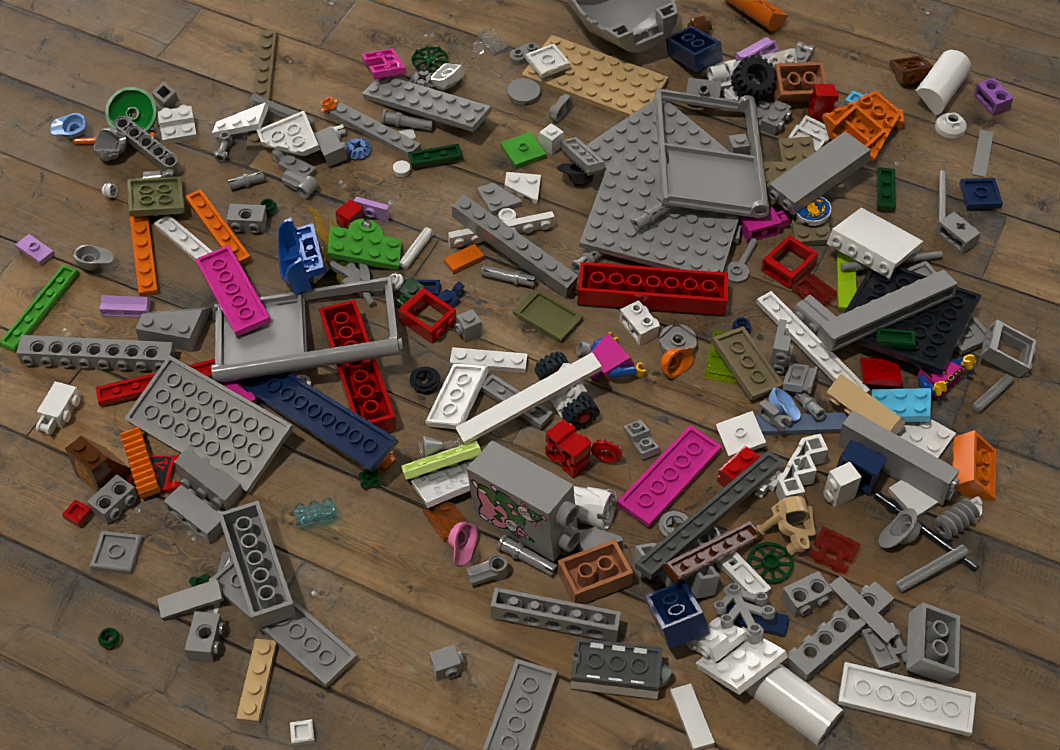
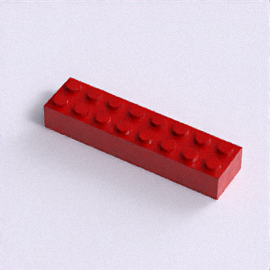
[577,262,728,315]
[319,300,397,432]

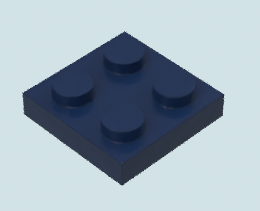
[959,178,1003,209]

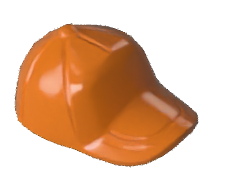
[660,347,693,379]

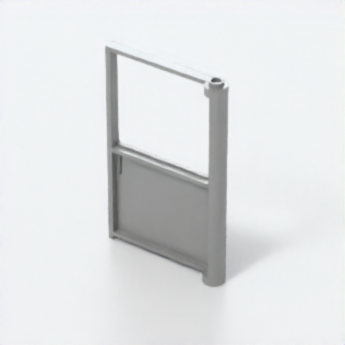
[655,89,770,218]
[211,277,403,383]

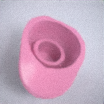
[448,521,478,566]

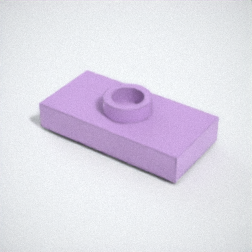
[354,197,390,222]
[15,234,55,265]

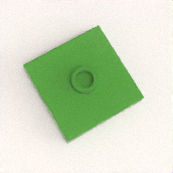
[500,132,546,169]

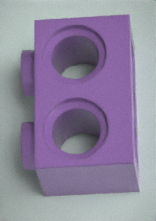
[974,77,1013,116]

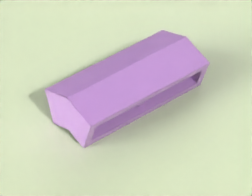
[736,37,779,61]
[99,295,150,318]

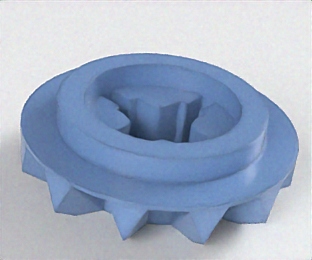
[345,137,371,159]

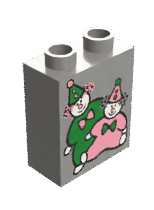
[467,441,581,562]

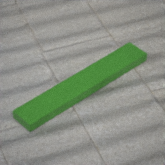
[0,264,79,353]

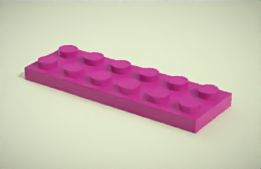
[195,245,271,337]
[617,425,722,528]

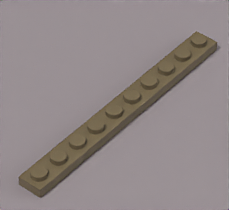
[246,29,277,150]

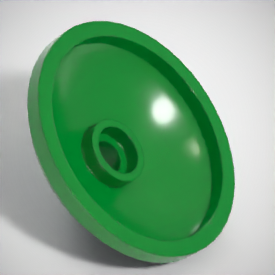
[105,87,157,132]

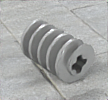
[934,499,980,541]

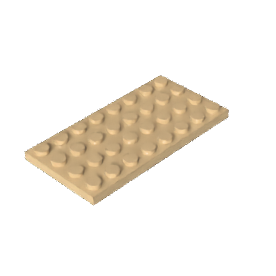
[521,35,669,118]

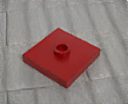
[859,357,902,387]

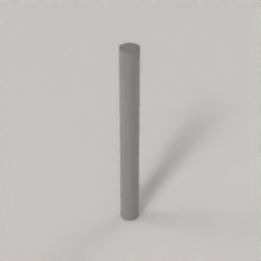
[939,171,946,221]

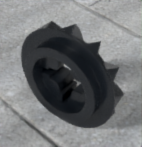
[410,367,440,394]

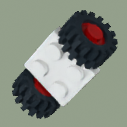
[534,351,600,430]

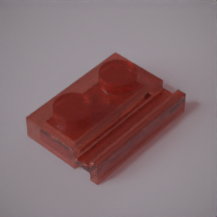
[791,272,838,307]

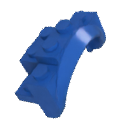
[278,217,327,294]

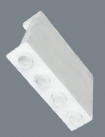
[827,207,923,279]

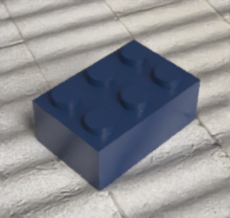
[666,25,723,73]
[645,580,710,650]

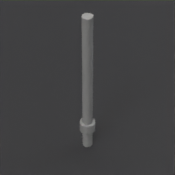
[840,251,943,271]

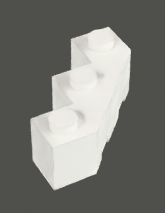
[776,434,828,501]

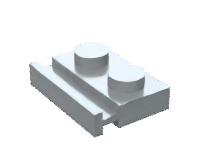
[783,363,818,394]

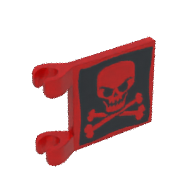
[128,454,181,493]

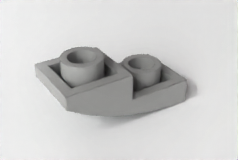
[624,419,660,460]

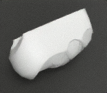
[431,63,464,90]

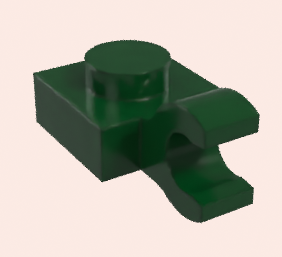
[395,277,425,308]

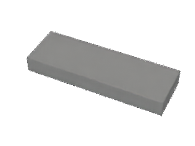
[157,579,224,620]

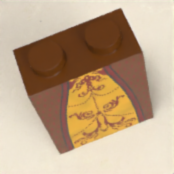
[65,436,131,492]

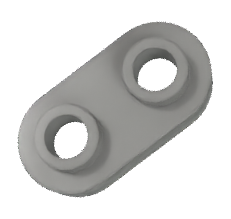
[510,43,540,65]
[549,94,573,122]

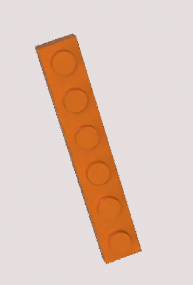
[185,189,251,265]
[130,216,158,297]

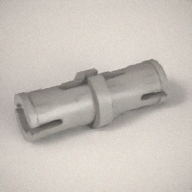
[228,171,265,191]
[794,390,826,420]

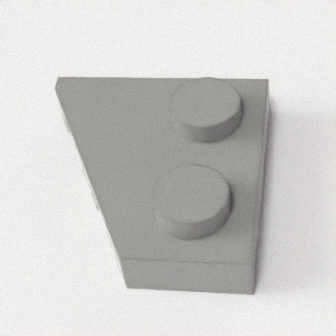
[477,183,522,215]

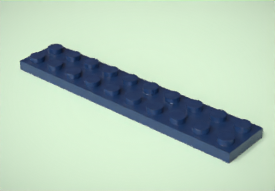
[236,372,399,472]

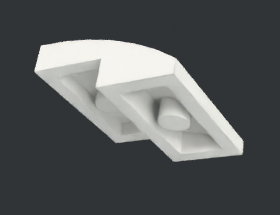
[788,116,830,152]

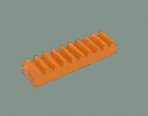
[120,427,161,499]

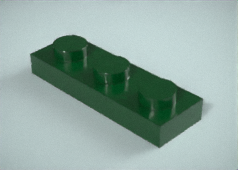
[408,143,462,169]
[877,167,896,212]

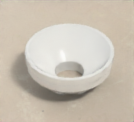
[935,112,967,139]

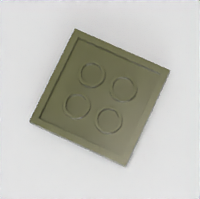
[127,176,184,217]

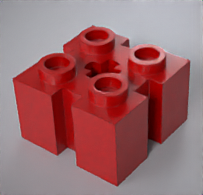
[545,419,591,478]

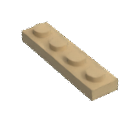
[236,638,277,724]

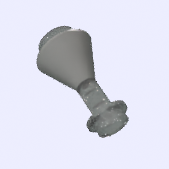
[418,436,463,457]

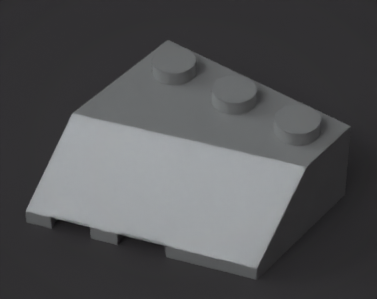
[135,307,212,352]

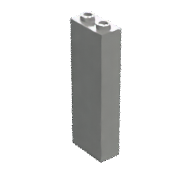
[769,132,871,215]
[838,411,960,506]

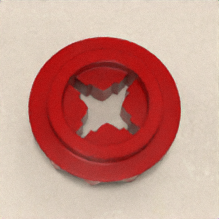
[591,439,622,463]

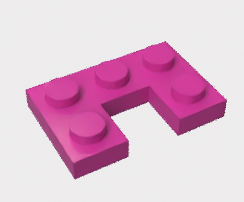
[362,48,406,79]

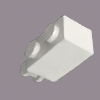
[36,381,80,435]

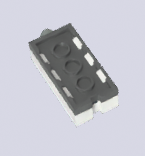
[570,638,671,699]

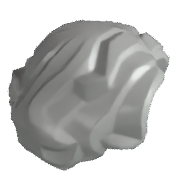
[94,127,127,161]

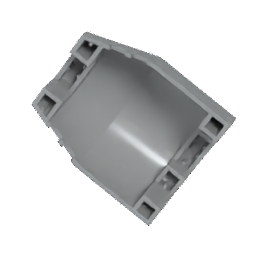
[567,0,678,52]

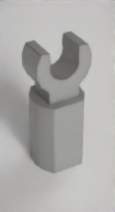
[143,169,175,178]

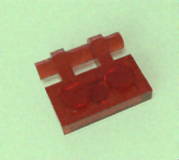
[808,526,861,574]

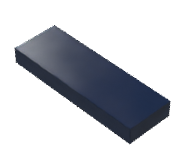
[723,602,789,637]

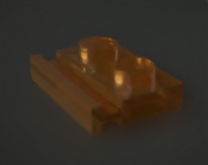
[423,499,468,543]

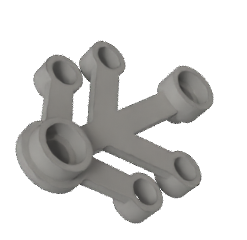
[714,583,775,643]

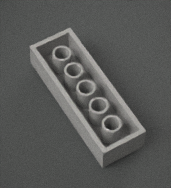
[218,501,296,630]

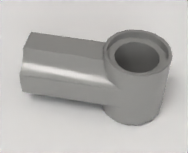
[281,170,319,199]
[466,554,509,586]

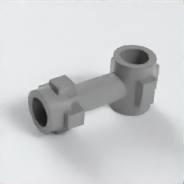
[214,131,233,162]

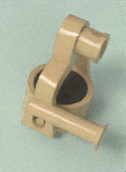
[756,496,816,556]

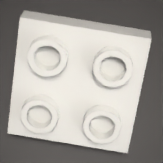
[704,60,737,91]

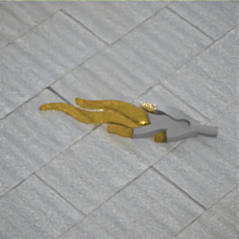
[306,206,376,307]

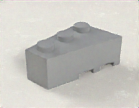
[174,445,243,510]

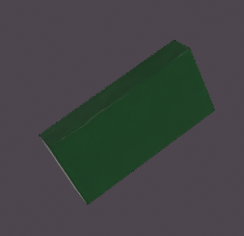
[875,328,915,350]

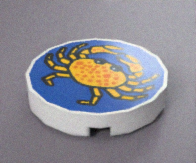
[796,196,831,226]

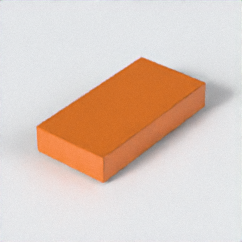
[444,244,484,274]

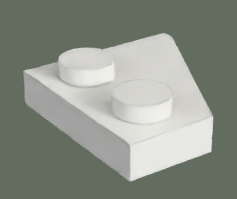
[504,172,541,204]

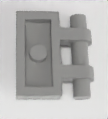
[860,622,907,670]

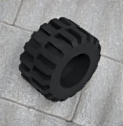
[731,55,777,102]

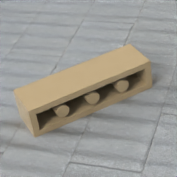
[827,374,906,435]

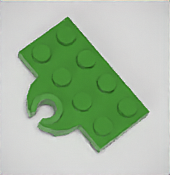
[326,219,401,271]

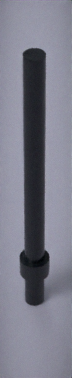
[874,491,979,572]

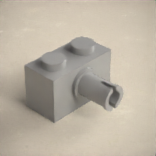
[686,78,722,98]

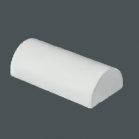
[916,50,971,116]
[746,663,844,745]

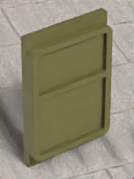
[513,288,583,342]

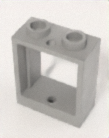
[980,320,1036,378]

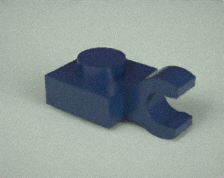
[436,281,465,308]

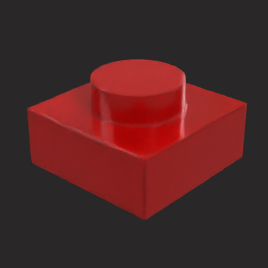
[62,499,92,527]

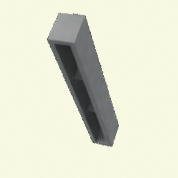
[452,194,578,298]
[818,270,958,352]

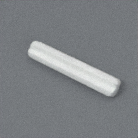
[400,227,433,269]

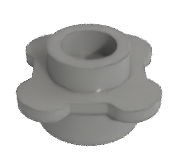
[576,338,592,358]

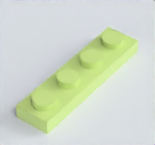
[401,441,481,480]

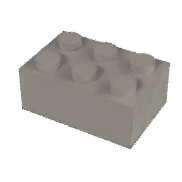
[906,602,960,683]

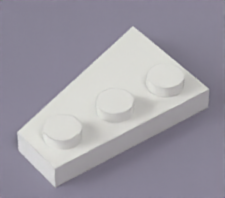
[212,102,268,138]

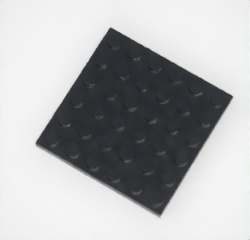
[844,266,981,375]

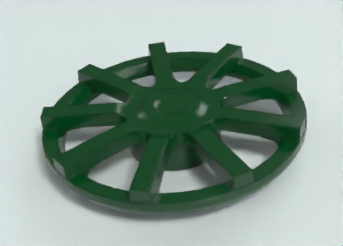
[412,45,448,73]
[747,542,794,585]

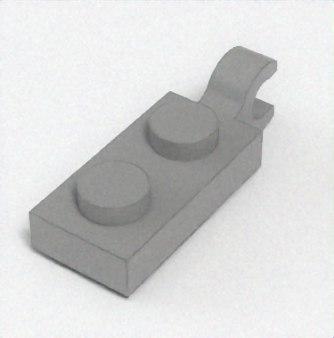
[271,149,317,178]

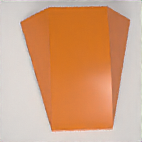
[822,91,901,161]

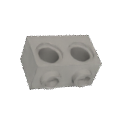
[87,475,138,525]
[780,571,833,618]

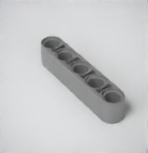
[114,116,181,176]

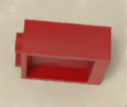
[761,235,818,290]
[398,288,456,344]

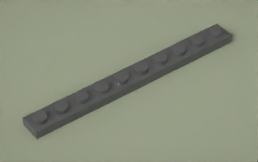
[635,451,784,580]

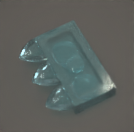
[294,498,337,526]

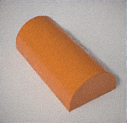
[725,0,789,31]

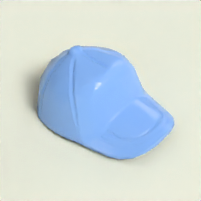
[50,113,87,139]
[768,388,801,421]

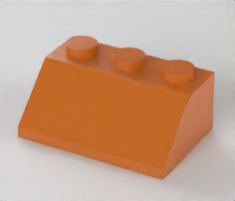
[952,430,996,501]

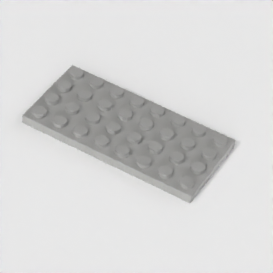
[124,355,294,494]

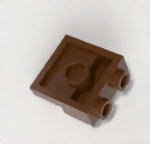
[889,55,933,85]

